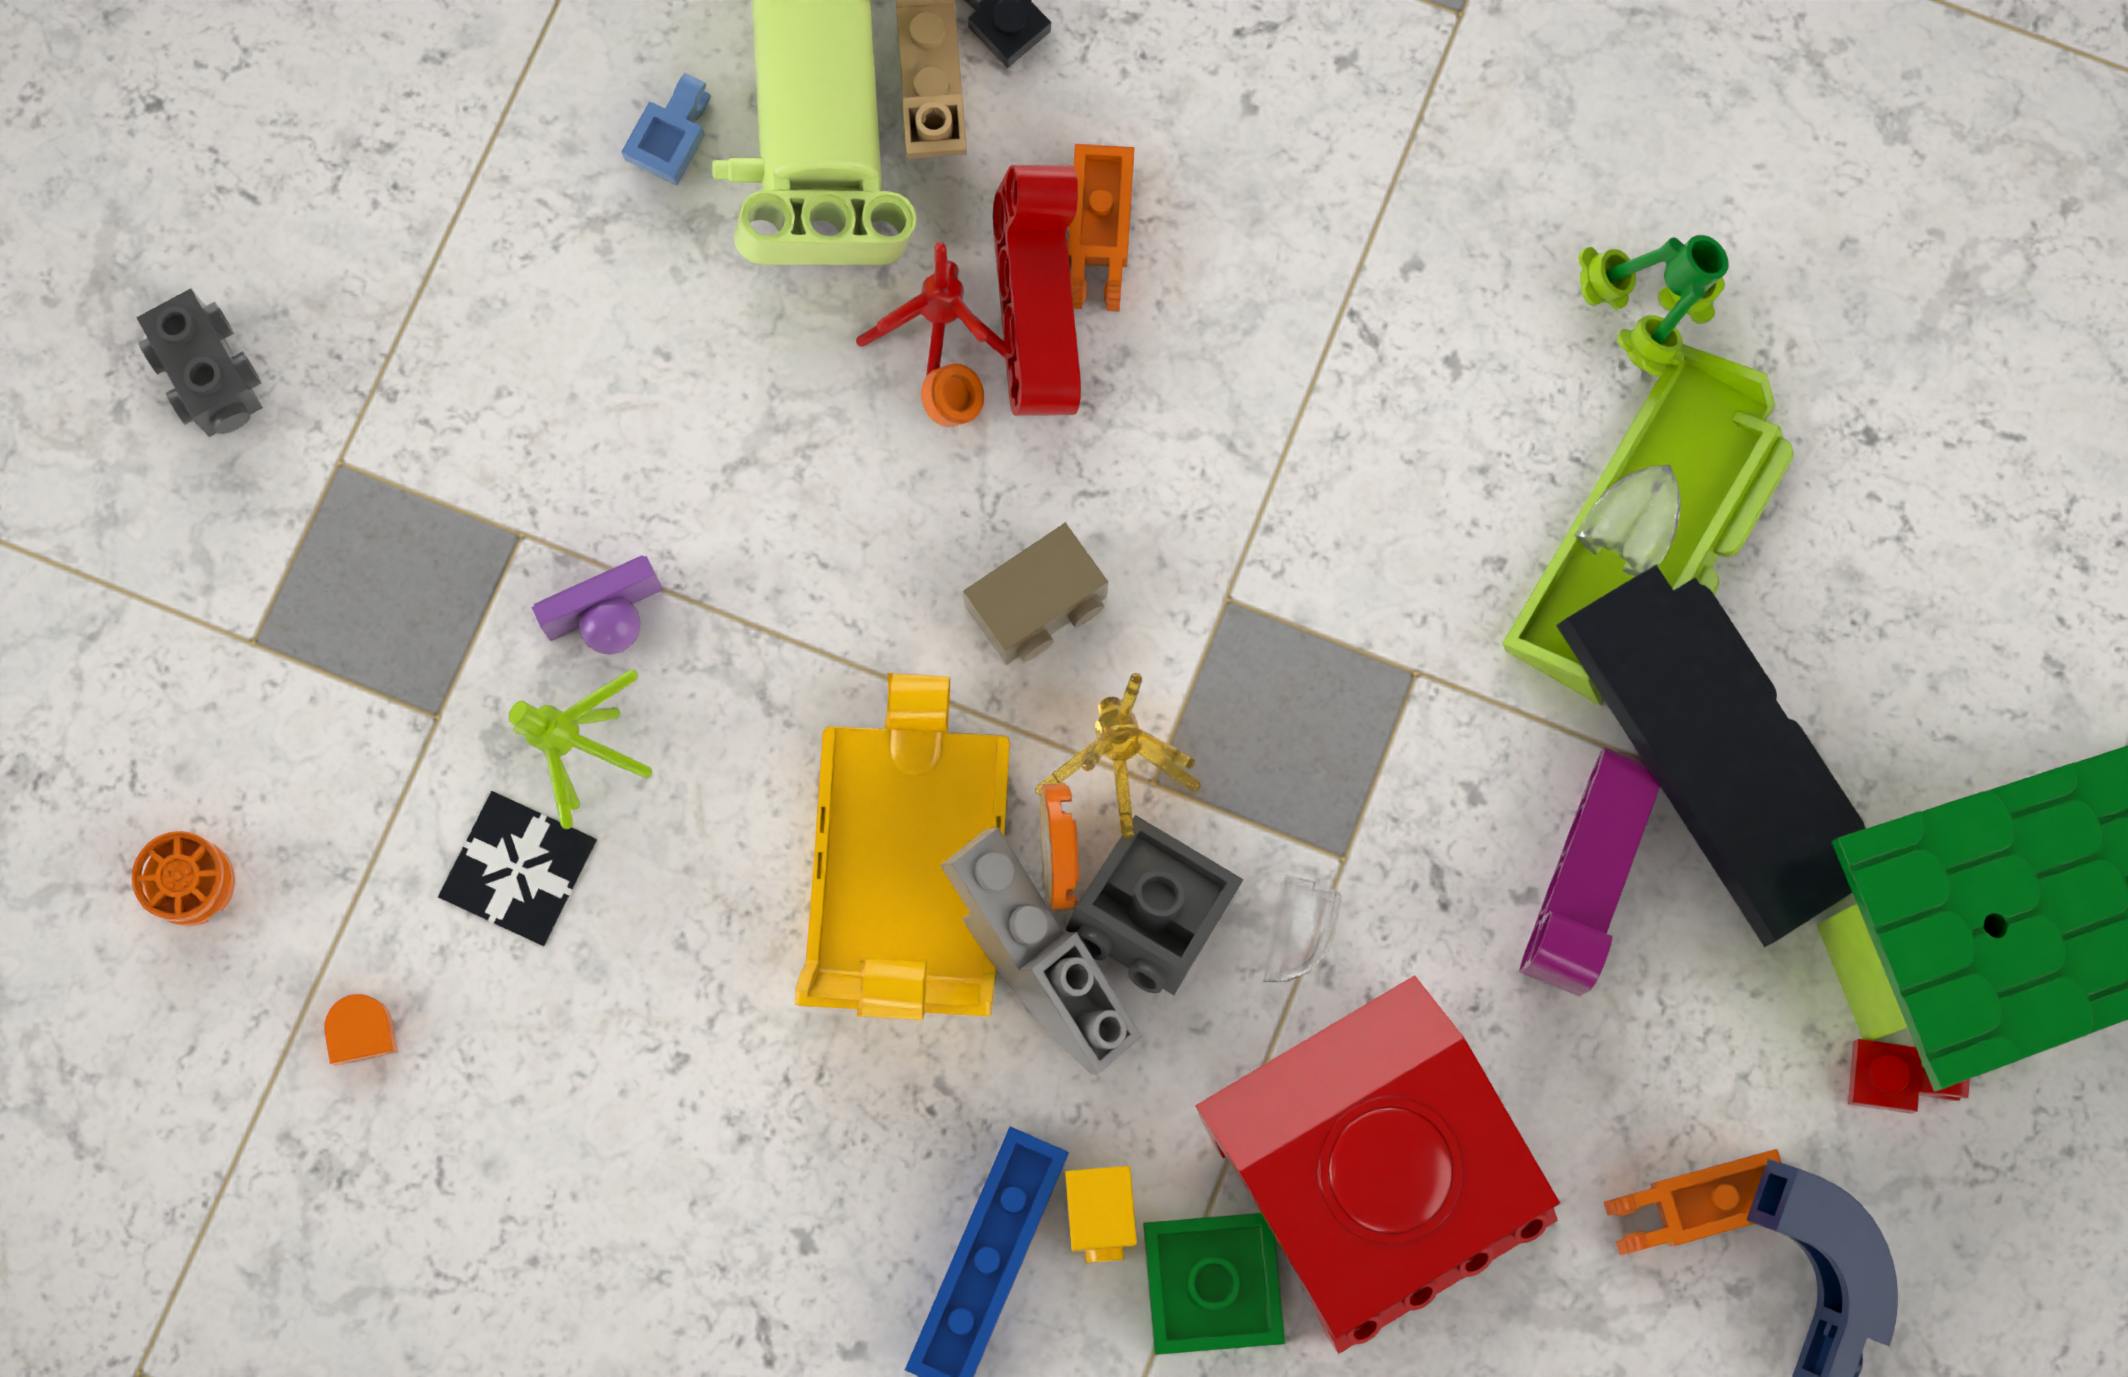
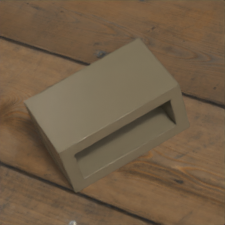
[963,522,1108,665]

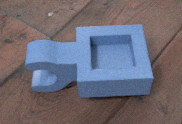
[621,73,711,186]

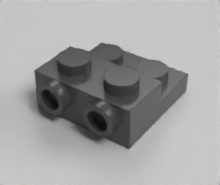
[1065,815,1244,995]

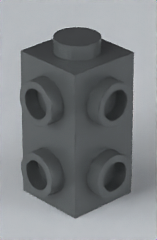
[136,288,263,437]

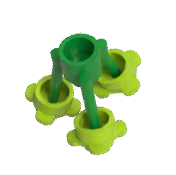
[1578,235,1729,376]

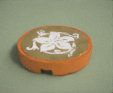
[1040,783,1079,911]

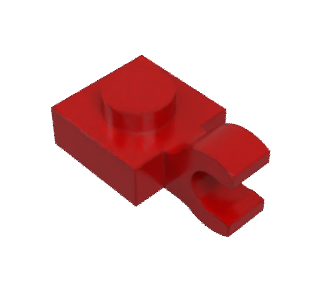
[1848,1039,1970,1114]

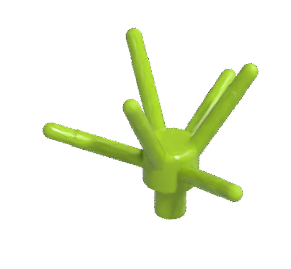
[508,669,652,829]

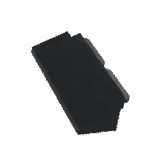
[1556,564,1866,947]

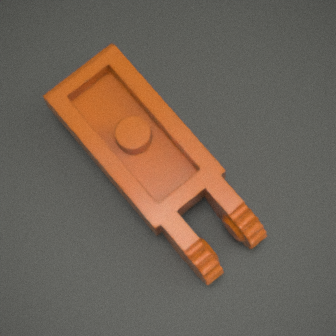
[1068,144,1135,312]
[1604,1149,1782,1255]

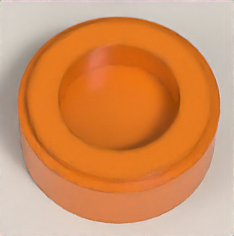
[921,363,984,427]

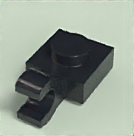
[964,0,1052,68]

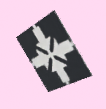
[438,791,597,946]

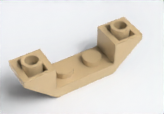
[895,0,967,159]

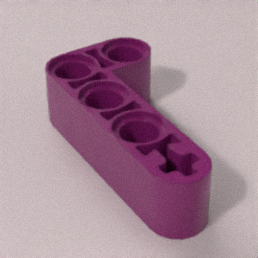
[1519,747,1660,996]

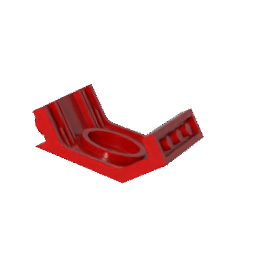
[1195,975,1561,1354]

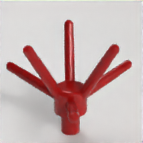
[856,242,1005,377]

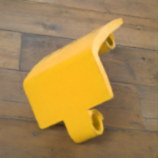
[795,673,1010,1020]

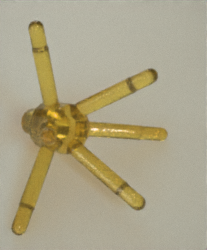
[1035,673,1201,838]

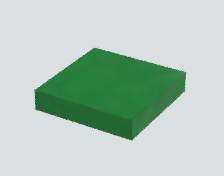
[1143,1213,1285,1355]

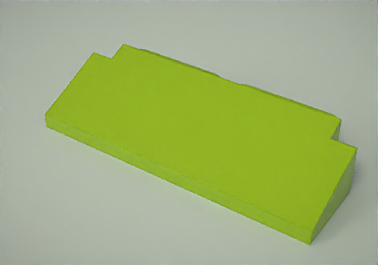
[1502,344,1794,706]

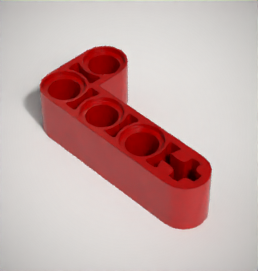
[992,165,1081,416]

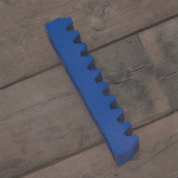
[905,1126,1069,1377]

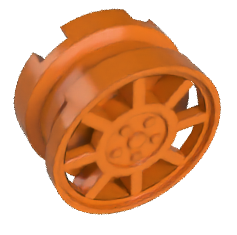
[131,831,235,926]

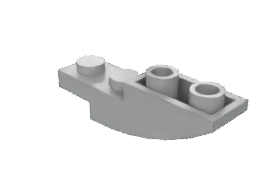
[940,827,1142,1075]

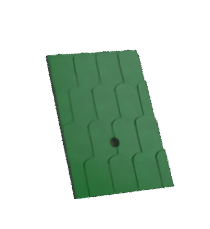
[1817,745,2128,1091]

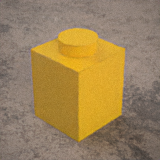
[1065,1166,1137,1263]

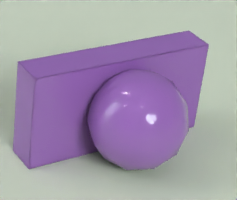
[531,555,663,655]

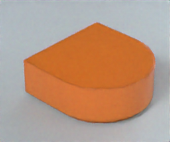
[324,994,398,1066]

